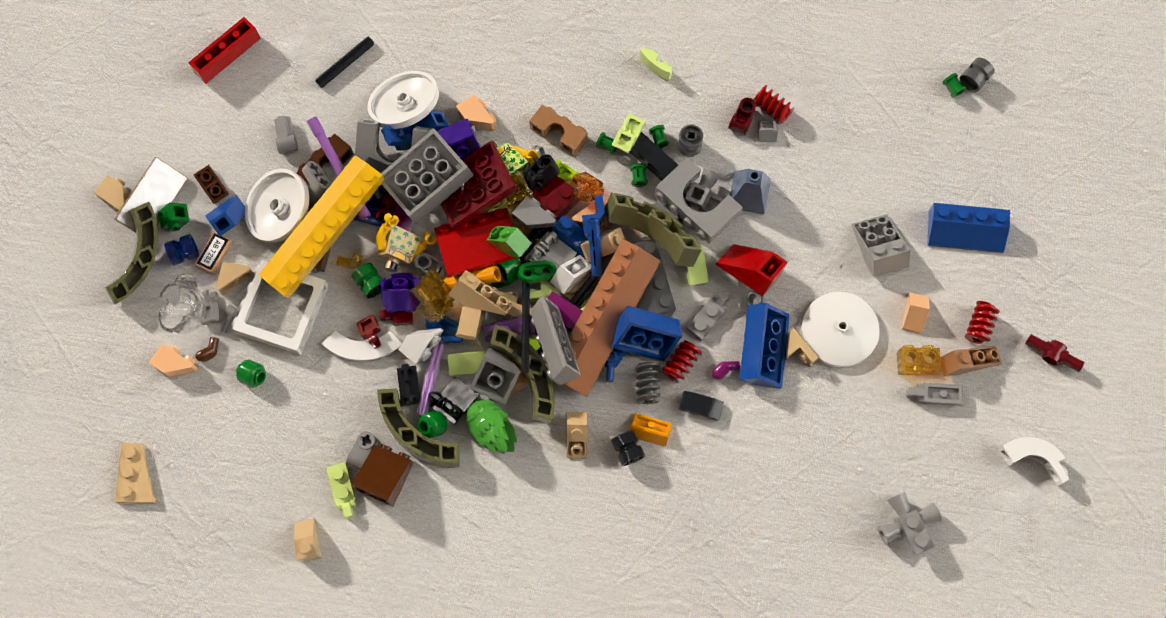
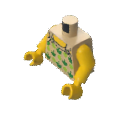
[375,213,437,273]

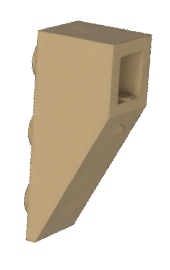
[448,270,513,315]

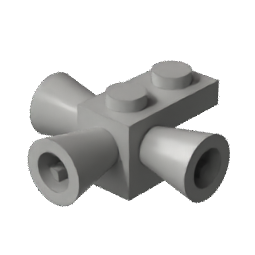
[679,168,724,222]
[878,492,942,556]

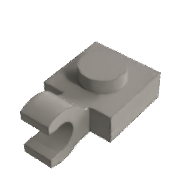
[199,290,219,325]

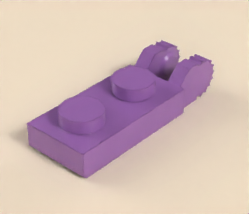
[481,314,537,343]

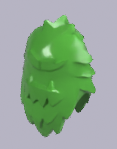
[466,399,517,454]

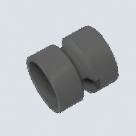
[959,57,995,93]
[678,124,703,157]

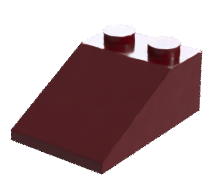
[514,173,580,223]

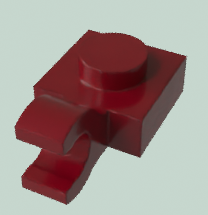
[373,190,396,222]
[379,309,413,326]
[356,314,381,349]

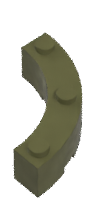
[604,193,702,267]
[104,201,158,304]
[489,325,555,424]
[377,388,460,468]

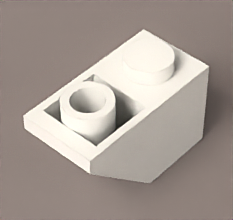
[398,328,443,364]

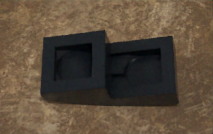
[679,391,724,421]

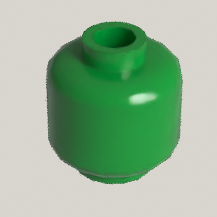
[236,359,266,388]
[418,411,447,438]

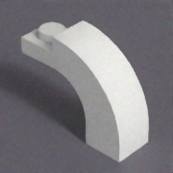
[998,437,1069,486]

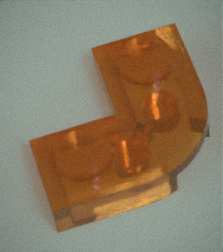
[572,172,604,202]

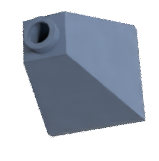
[730,169,771,214]

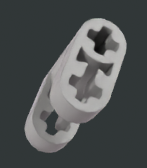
[302,161,331,212]

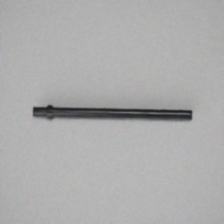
[521,273,530,373]

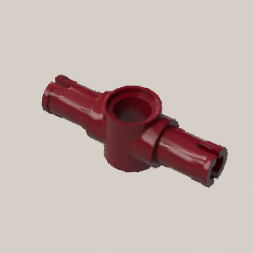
[1025,334,1085,372]

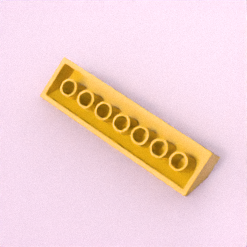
[258,156,385,298]

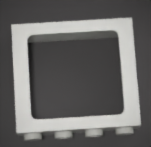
[232,260,329,355]

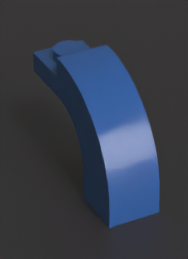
[381,110,449,151]

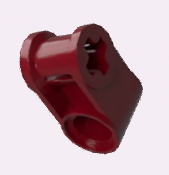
[728,97,756,135]

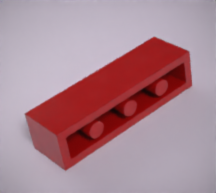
[188,17,261,84]

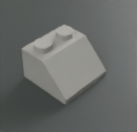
[469,347,521,405]

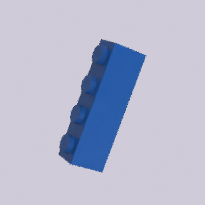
[927,203,1010,253]
[739,303,790,388]

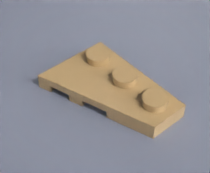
[115,443,157,504]

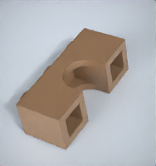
[529,105,588,157]

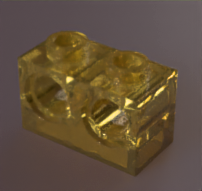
[897,345,941,375]

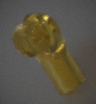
[336,253,363,269]

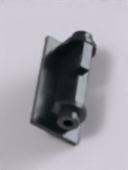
[397,364,420,406]

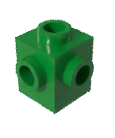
[158,202,189,232]

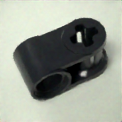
[522,154,560,191]

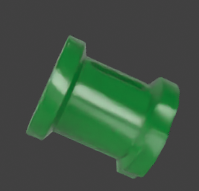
[942,73,966,98]
[649,125,670,149]
[596,132,617,155]
[630,163,648,187]

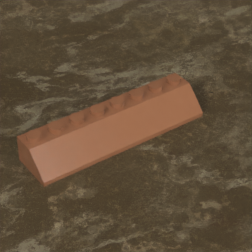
[563,239,661,397]

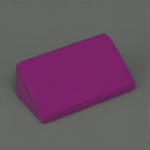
[548,292,583,331]

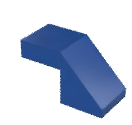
[582,195,605,240]

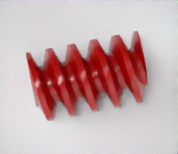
[754,85,794,124]
[965,301,1000,344]
[661,340,702,383]

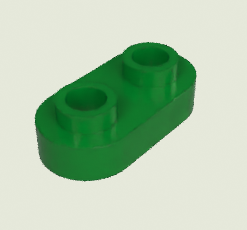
[518,260,556,283]

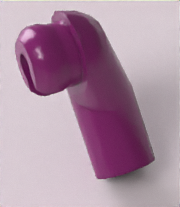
[712,361,740,379]

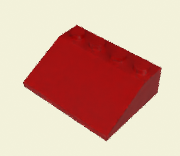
[434,207,522,278]

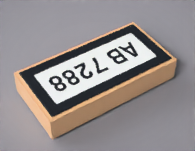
[195,232,232,273]

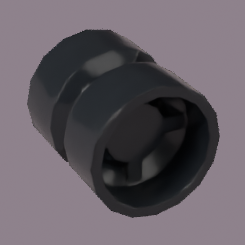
[611,430,645,466]

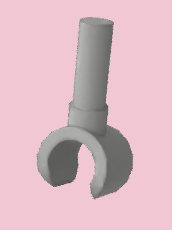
[221,305,239,332]

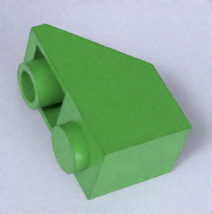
[487,226,531,258]

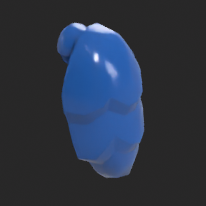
[425,315,463,344]

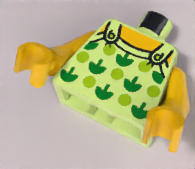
[493,141,540,180]

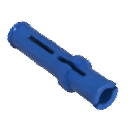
[587,217,604,276]

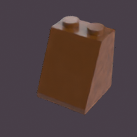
[351,444,413,507]

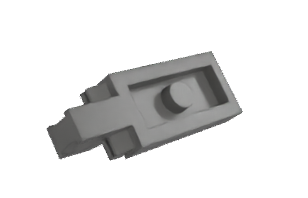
[686,291,730,341]
[906,383,963,406]

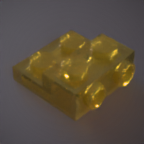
[411,268,455,323]

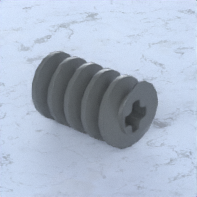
[635,362,661,404]

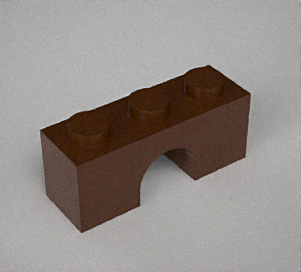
[297,133,354,187]

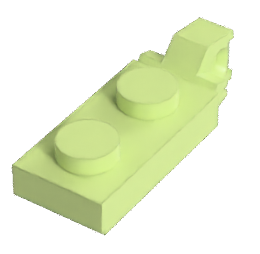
[326,462,356,519]

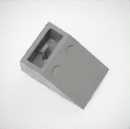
[852,214,910,277]

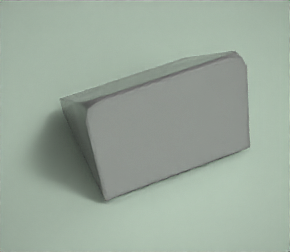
[758,120,778,142]

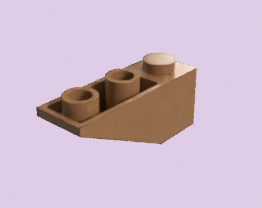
[938,346,1002,376]

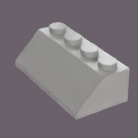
[530,296,581,385]

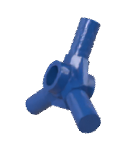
[604,348,630,382]

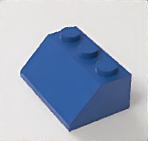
[612,305,682,361]

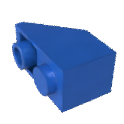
[205,195,245,236]

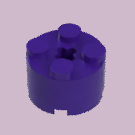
[380,272,421,313]

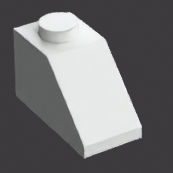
[550,255,591,294]

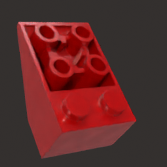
[715,244,788,296]

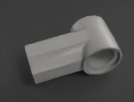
[274,116,298,154]

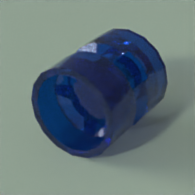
[164,234,200,266]

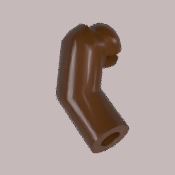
[195,337,219,362]

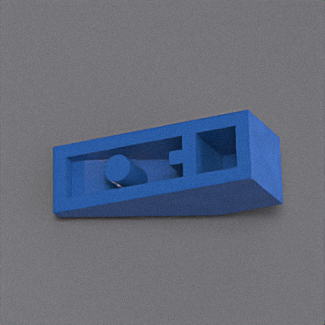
[552,215,591,264]

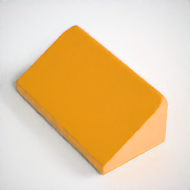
[629,413,672,446]

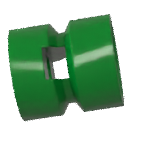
[351,263,383,299]

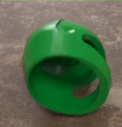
[487,258,522,288]

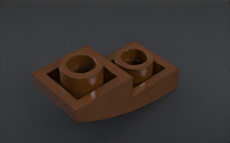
[193,165,229,204]

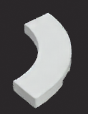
[321,331,402,362]

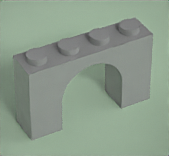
[355,119,433,166]
[655,157,743,244]

